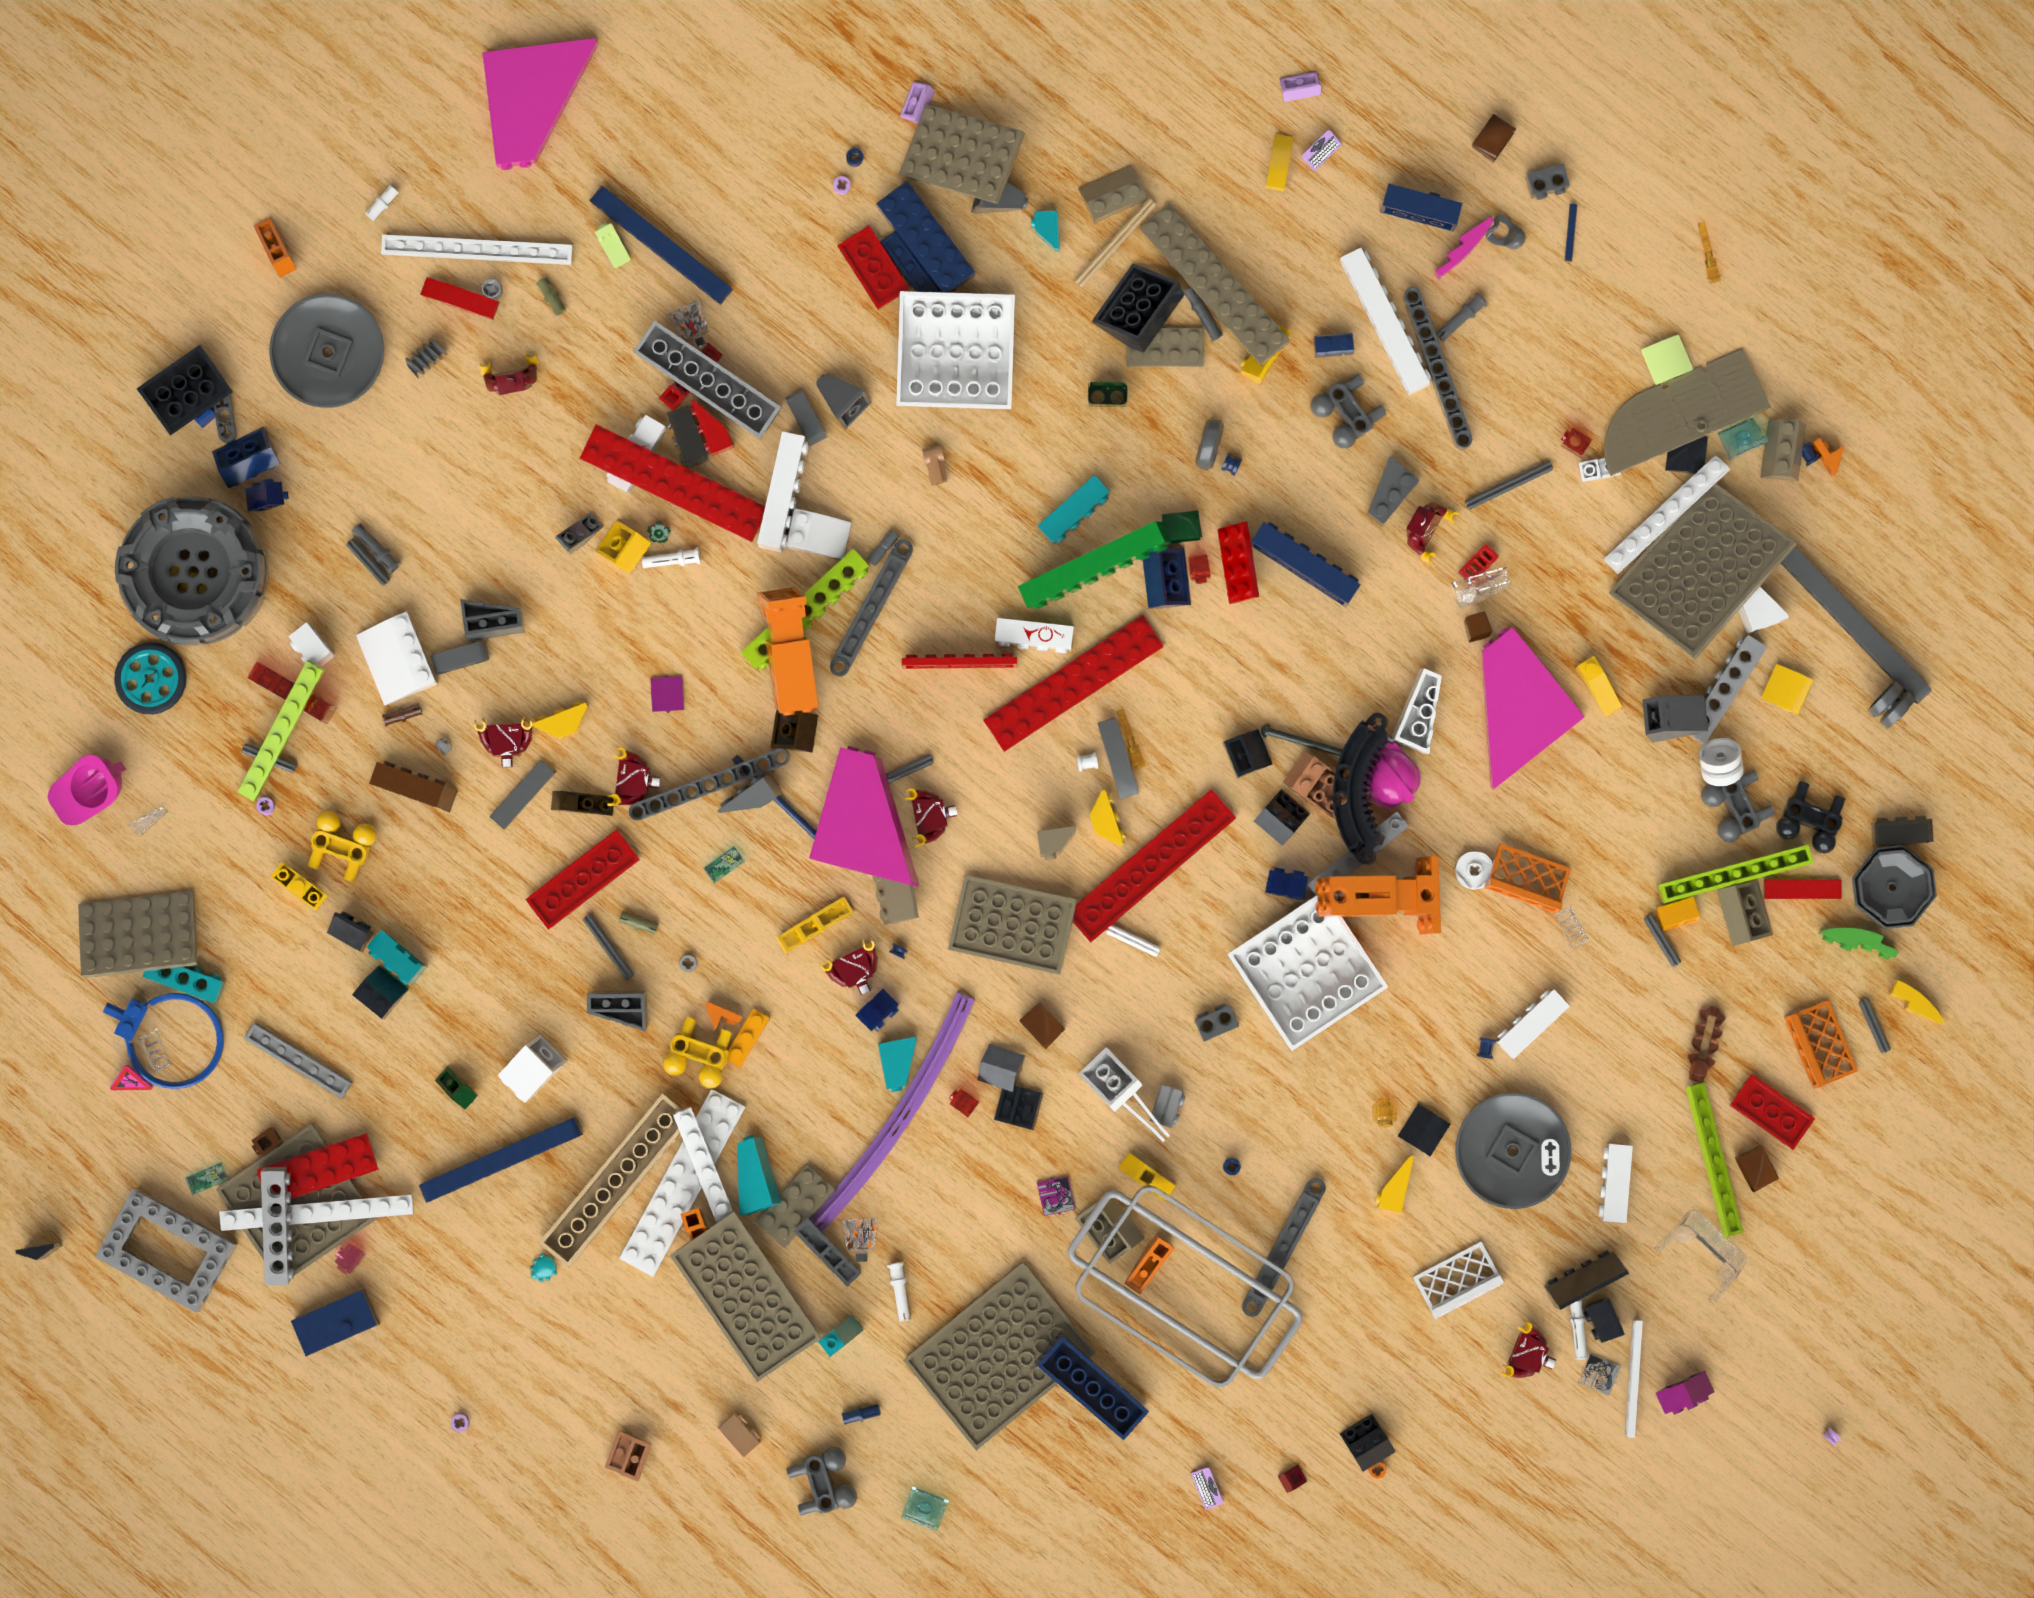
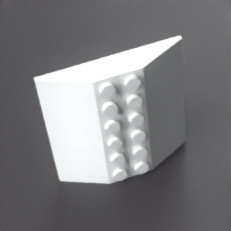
[896,291,1015,409]
[1228,896,1388,1051]

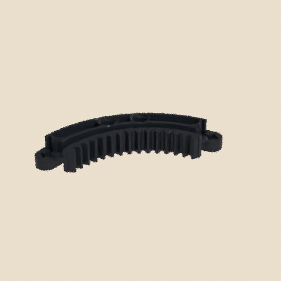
[1333,713,1394,866]

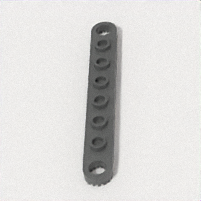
[830,540,913,677]
[1242,1178,1326,1317]

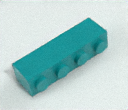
[1038,475,1110,544]

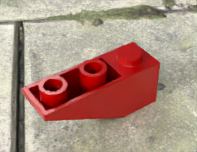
[689,400,734,456]

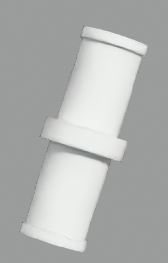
[365,185,399,221]

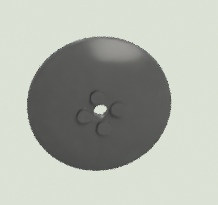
[269,294,384,408]
[1455,1093,1572,1209]

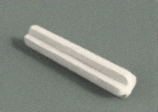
[1106,925,1160,956]

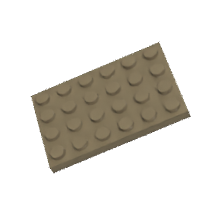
[899,104,1025,204]
[948,875,1078,975]
[78,891,197,978]

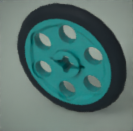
[114,643,186,715]

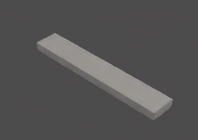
[244,1022,352,1099]

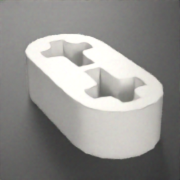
[1541,1139,1560,1176]

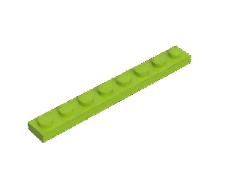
[238,660,325,802]
[1685,1082,1743,1237]

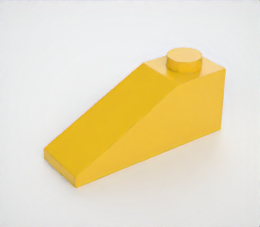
[1576,656,1622,717]
[1375,1156,1414,1213]

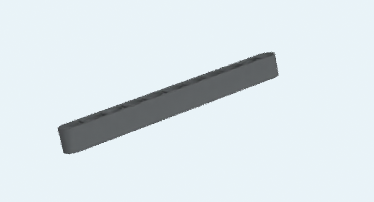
[1781,547,1932,704]

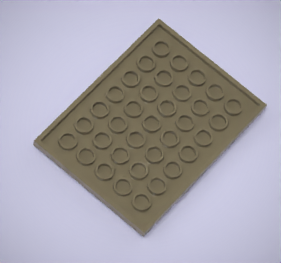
[1609,483,1797,659]
[903,1262,1096,1451]

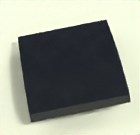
[994,1086,1044,1130]

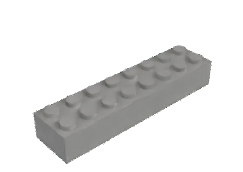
[633,320,782,439]

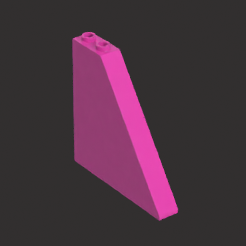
[482,38,598,170]
[1481,627,1584,790]
[809,746,919,887]

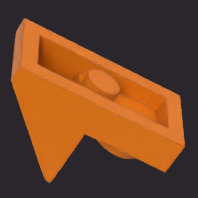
[1812,438,1843,477]
[705,1001,743,1030]

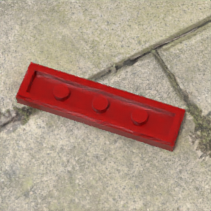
[1764,880,1842,899]

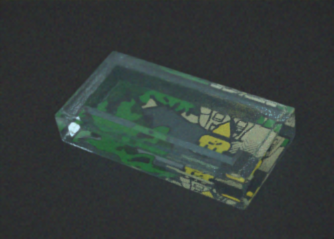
[703,846,746,884]
[185,1162,229,1195]

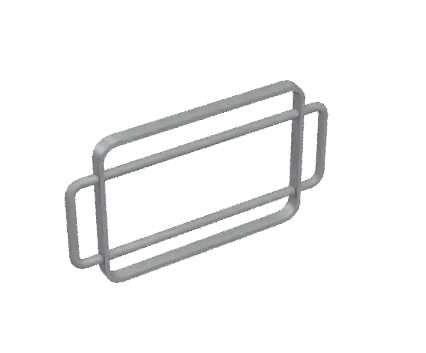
[1068,1185,1303,1387]

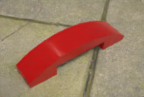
[658,342,723,411]

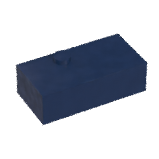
[1380,183,1463,232]
[291,1289,380,1356]

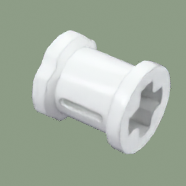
[1077,752,1098,772]

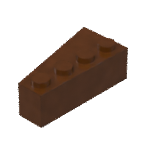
[369,761,458,813]

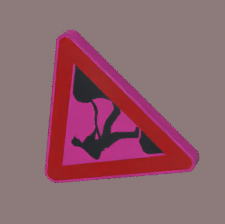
[110,1065,153,1091]

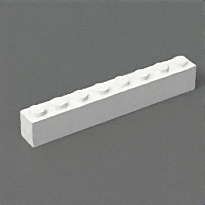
[1340,248,1431,396]

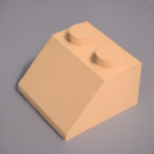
[715,1413,760,1460]

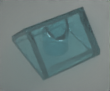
[1718,418,1768,460]
[901,1487,948,1531]

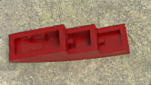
[420,277,500,320]

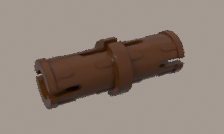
[382,703,422,726]

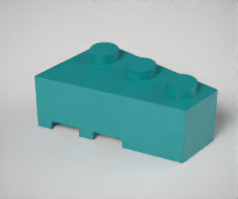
[367,929,427,985]

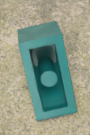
[1031,211,1059,252]

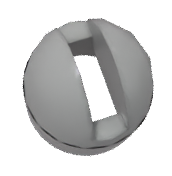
[435,738,452,755]

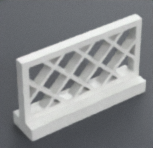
[1413,1242,1503,1319]

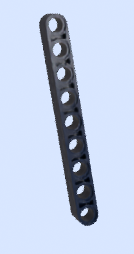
[589,186,733,305]
[419,1117,583,1203]

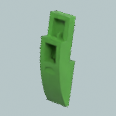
[1819,928,1898,960]

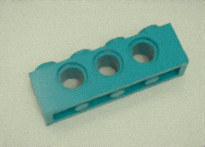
[142,966,226,1004]

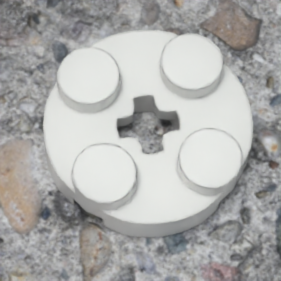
[1455,851,1493,890]

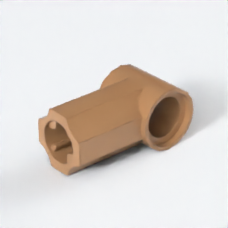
[922,445,948,485]

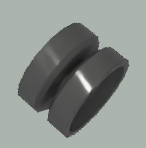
[1867,680,1916,729]

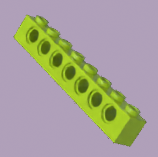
[741,549,869,671]
[1657,845,1814,904]

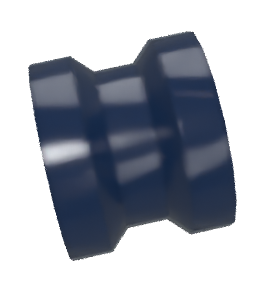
[1221,453,1242,476]

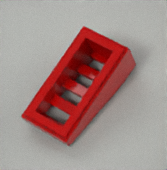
[1458,543,1499,585]

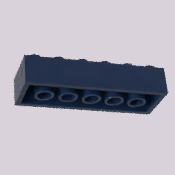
[876,181,975,293]
[1251,522,1361,608]
[1035,1333,1149,1441]

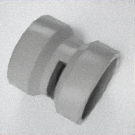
[482,279,503,300]

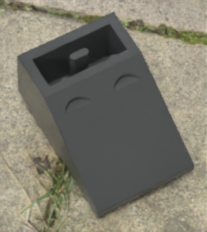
[1642,695,1708,743]
[717,774,783,813]

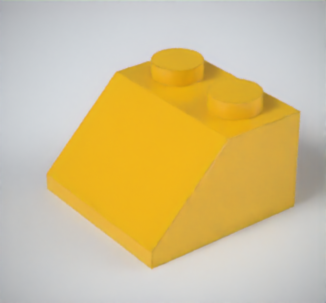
[595,520,651,574]

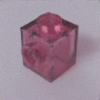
[335,1243,366,1274]

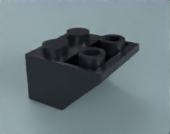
[1223,729,1273,779]
[1254,789,1310,846]
[327,911,374,952]
[1340,1414,1396,1472]

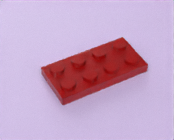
[837,226,910,310]
[1217,522,1259,604]
[1729,1074,1815,1150]

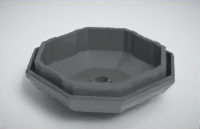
[1852,845,1937,929]

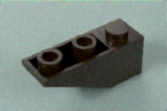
[551,791,614,816]

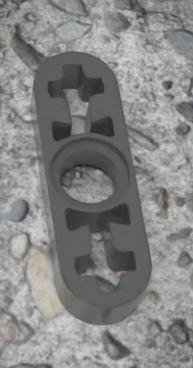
[214,395,237,444]

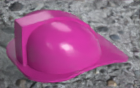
[1368,730,1421,809]
[48,754,127,825]

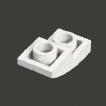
[1579,458,1622,482]

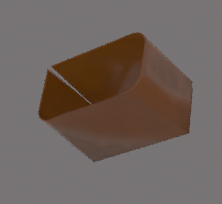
[1472,114,1516,163]
[1019,1003,1065,1049]
[1735,1146,1779,1192]

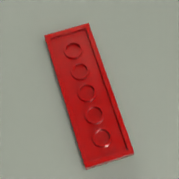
[902,653,1017,669]
[525,829,640,930]
[257,1133,379,1205]

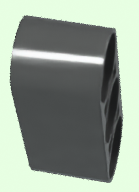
[785,389,827,446]
[431,641,489,675]

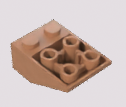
[1283,752,1347,818]

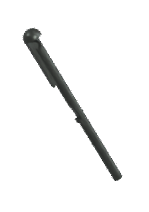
[1261,724,1343,756]

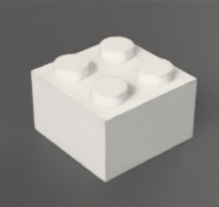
[288,622,336,667]

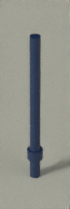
[732,755,817,839]

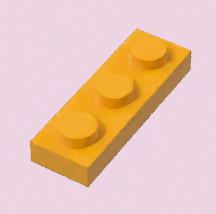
[728,1008,770,1068]

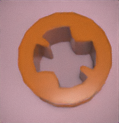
[1368,1461,1386,1479]

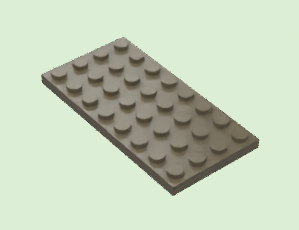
[670,1211,821,1382]

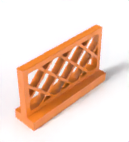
[1484,843,1571,913]
[1784,1000,1858,1089]

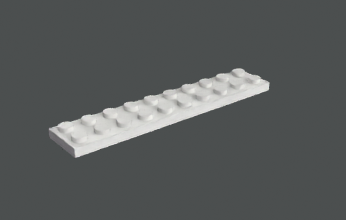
[619,1089,746,1277]

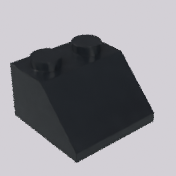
[352,966,409,1019]
[1583,1297,1625,1343]

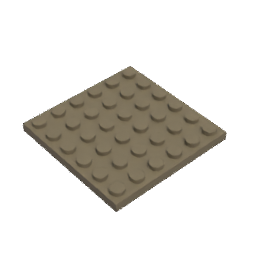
[216,1124,377,1276]

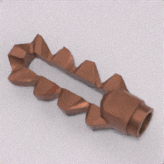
[1687,1006,1726,1083]

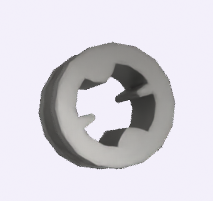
[679,955,697,972]

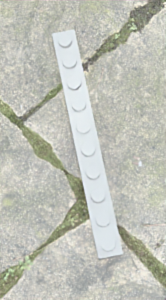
[381,234,573,265]
[219,1194,414,1231]

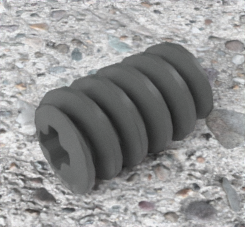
[405,338,448,379]

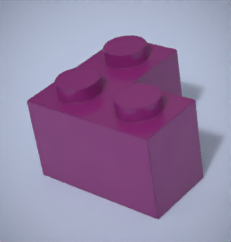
[1655,1371,1715,1415]

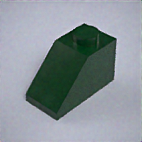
[435,1066,478,1109]

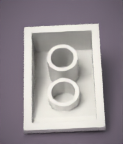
[786,508,851,559]

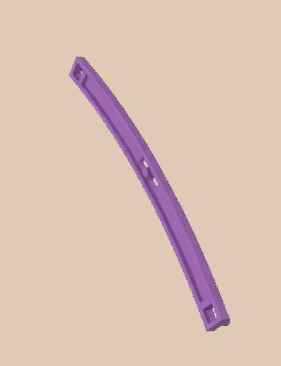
[810,993,974,1232]

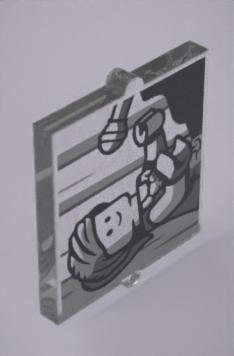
[1577,1354,1621,1396]

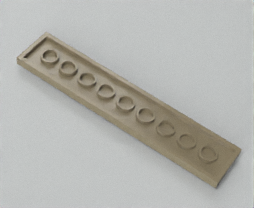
[1140,204,1291,366]

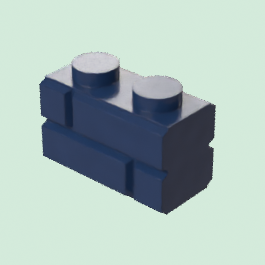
[1313,333,1354,358]

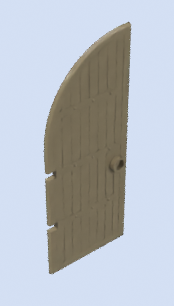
[1604,349,1771,476]

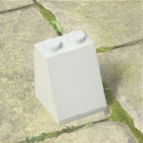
[1739,587,1789,634]
[498,1034,568,1102]

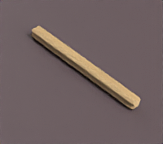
[1075,198,1156,287]

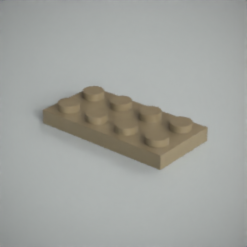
[1127,328,1203,367]
[756,1164,836,1248]

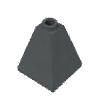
[971,182,1028,214]
[816,374,872,430]

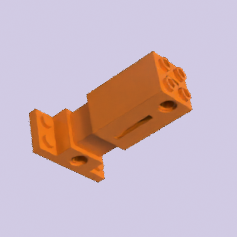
[757,587,818,715]
[1315,856,1441,935]

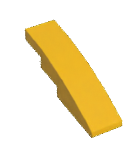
[776,897,854,954]

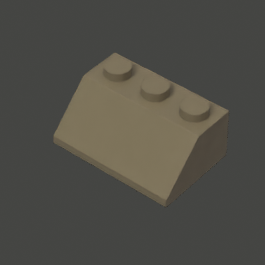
[1079,166,1147,224]
[1760,419,1806,481]
[1037,826,1076,860]
[873,876,919,925]
[1717,880,1773,946]
[1075,1198,1145,1264]

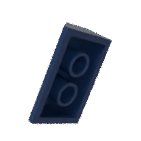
[212,427,280,489]
[1143,548,1191,609]

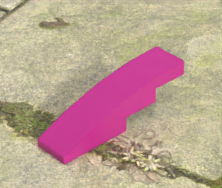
[1434,217,1494,280]

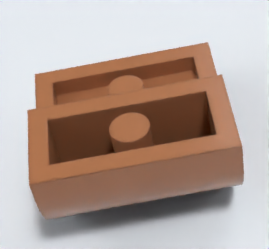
[605,1431,652,1481]

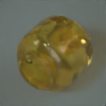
[1372,1098,1397,1128]

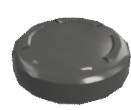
[1195,417,1224,470]

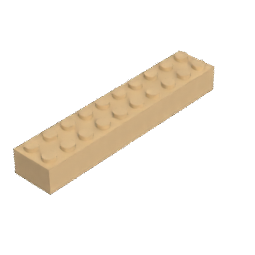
[539,1093,683,1268]

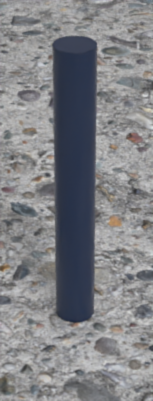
[1564,204,1577,262]

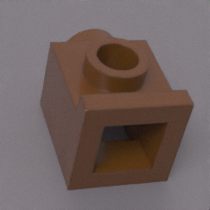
[251,1127,284,1156]

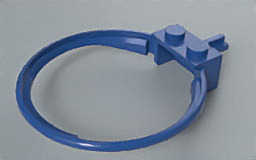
[103,993,224,1089]

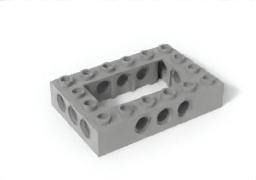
[95,1189,237,1313]

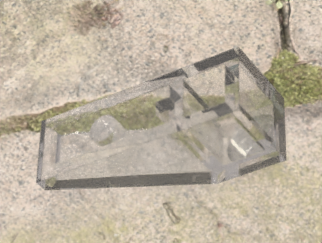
[1451,567,1511,608]

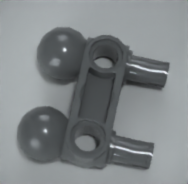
[1310,374,1386,448]
[1701,770,1775,842]
[786,1447,858,1516]

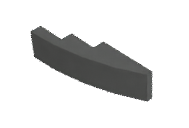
[1097,717,1139,799]
[794,1218,861,1287]

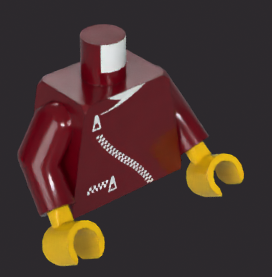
[479,352,539,395]
[1406,502,1459,563]
[474,716,534,768]
[607,747,661,806]
[904,788,957,848]
[819,937,878,995]
[1500,1319,1556,1378]

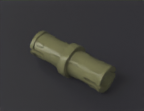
[536,277,566,316]
[619,911,659,935]

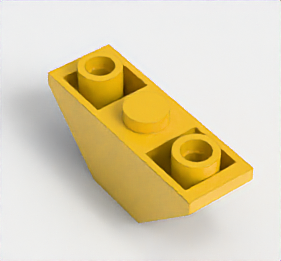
[533,701,589,739]
[1090,790,1126,846]
[270,862,328,911]
[1118,1152,1176,1202]

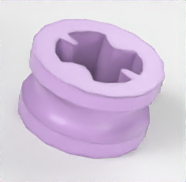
[833,176,850,195]
[256,797,275,815]
[451,1414,469,1432]
[1822,1427,1841,1446]

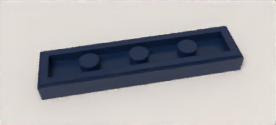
[880,231,940,293]

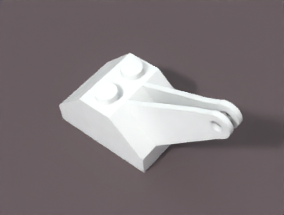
[1078,1047,1170,1142]

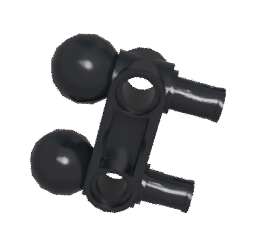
[1776,781,1846,854]

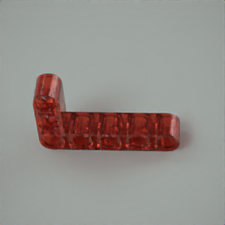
[247,661,337,724]

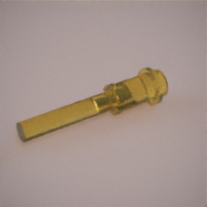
[1698,222,1722,283]
[1117,709,1146,770]

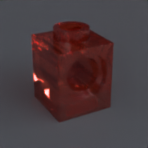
[1560,428,1592,458]
[1188,554,1211,584]
[949,1089,979,1117]

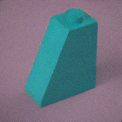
[878,1037,917,1092]

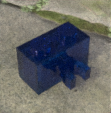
[245,479,289,512]

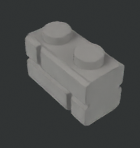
[1150,1084,1185,1128]

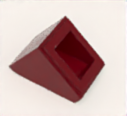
[1278,1465,1308,1493]

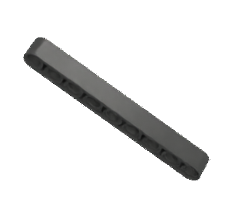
[1403,287,1472,450]
[629,749,791,820]

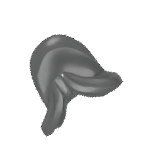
[1486,214,1526,249]

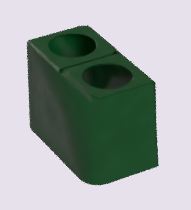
[1088,382,1127,407]
[1162,511,1203,544]

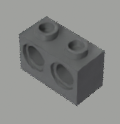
[1525,164,1570,200]
[1195,1003,1239,1042]

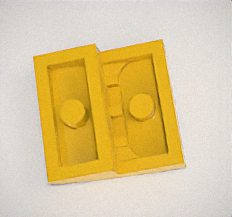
[1761,664,1814,716]

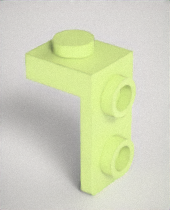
[595,223,631,269]

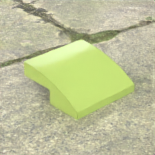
[1641,334,1693,385]

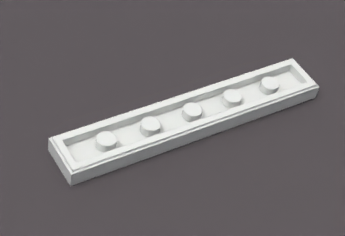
[1625,1320,1643,1438]

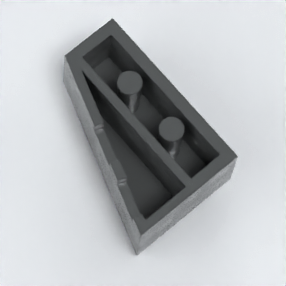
[1367,456,1419,527]
[460,599,525,641]
[587,990,647,1032]

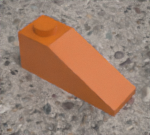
[254,217,297,278]
[1124,1233,1175,1295]

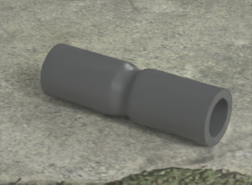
[867,529,899,566]

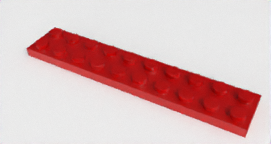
[579,424,765,542]
[983,615,1164,752]
[1073,789,1236,943]

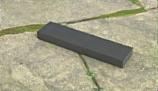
[490,760,555,830]

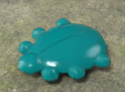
[530,1253,557,1282]

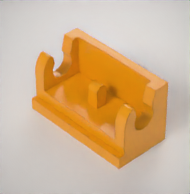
[1656,897,1700,932]

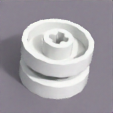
[1699,738,1744,786]

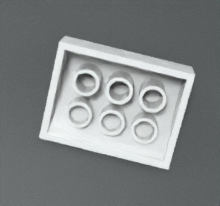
[356,611,438,706]

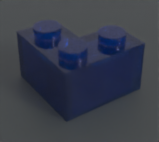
[1264,867,1308,901]
[855,989,899,1032]

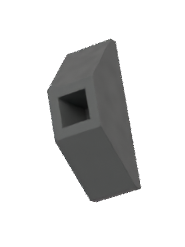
[555,513,603,555]

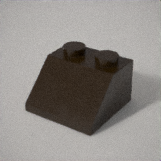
[770,710,818,753]

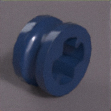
[846,148,863,167]
[889,944,908,959]

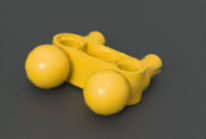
[307,810,377,882]
[663,1017,732,1088]

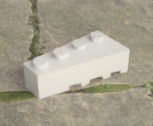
[1392,668,1442,754]

